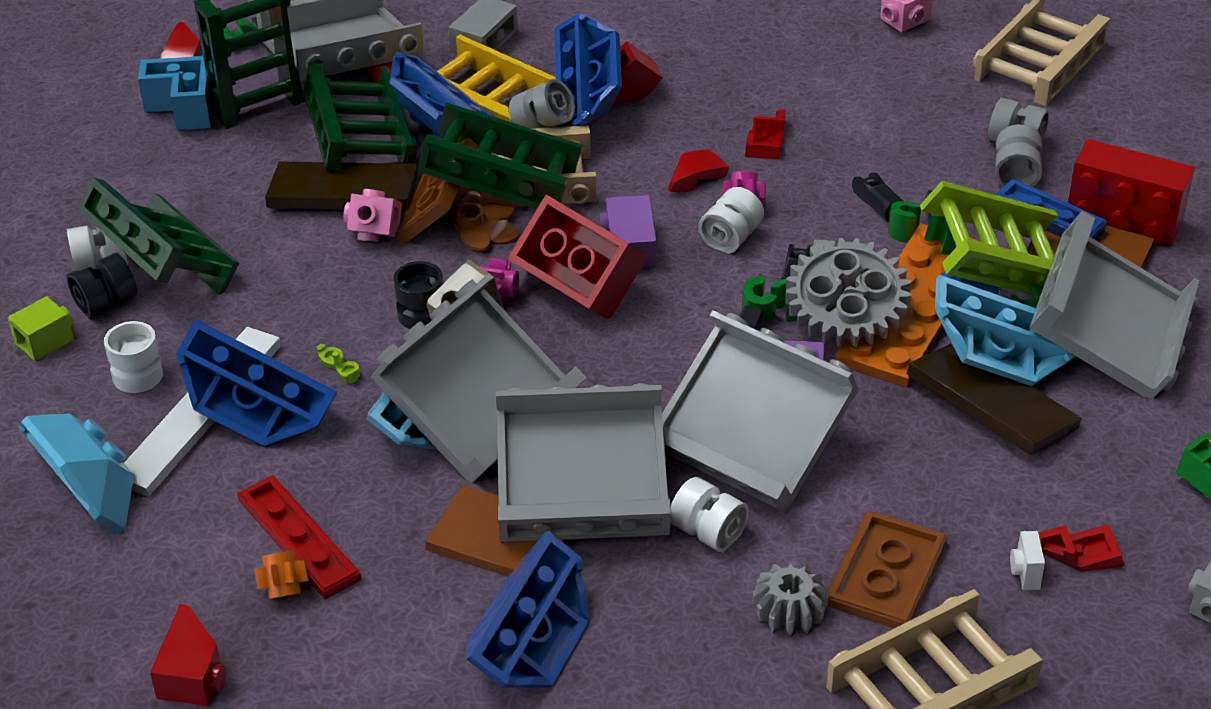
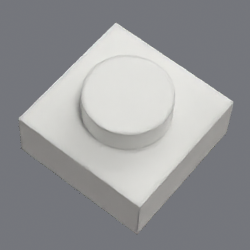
[1010,531,1045,590]

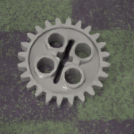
[786,238,911,348]

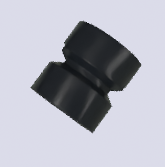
[66,252,138,318]
[393,261,444,329]

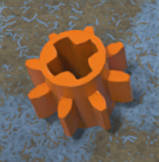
[254,551,309,599]

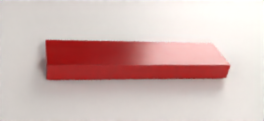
[237,475,361,600]

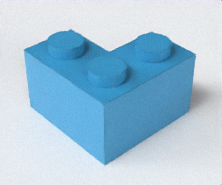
[138,56,212,130]

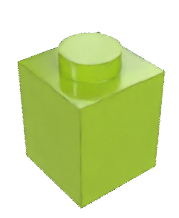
[7,296,74,361]

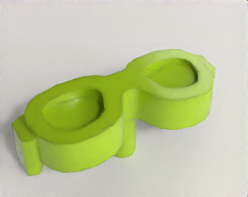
[316,344,361,384]

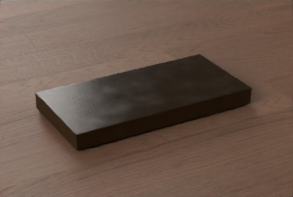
[265,161,418,211]
[906,343,1082,455]

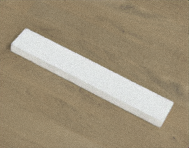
[124,327,281,497]

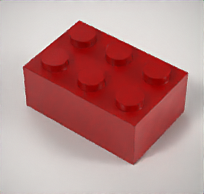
[1068,138,1195,247]
[507,195,648,319]

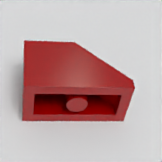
[613,41,663,104]
[150,604,226,706]

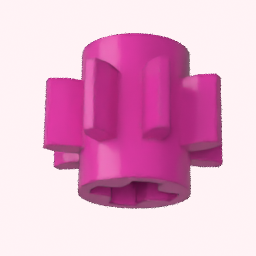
[723,171,766,203]
[480,258,519,304]

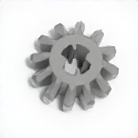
[753,561,828,637]

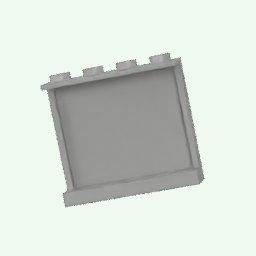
[256,0,424,82]
[1029,210,1199,399]
[371,274,587,483]
[662,310,859,512]
[496,383,671,542]

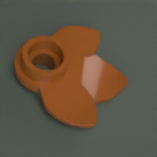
[452,202,519,251]

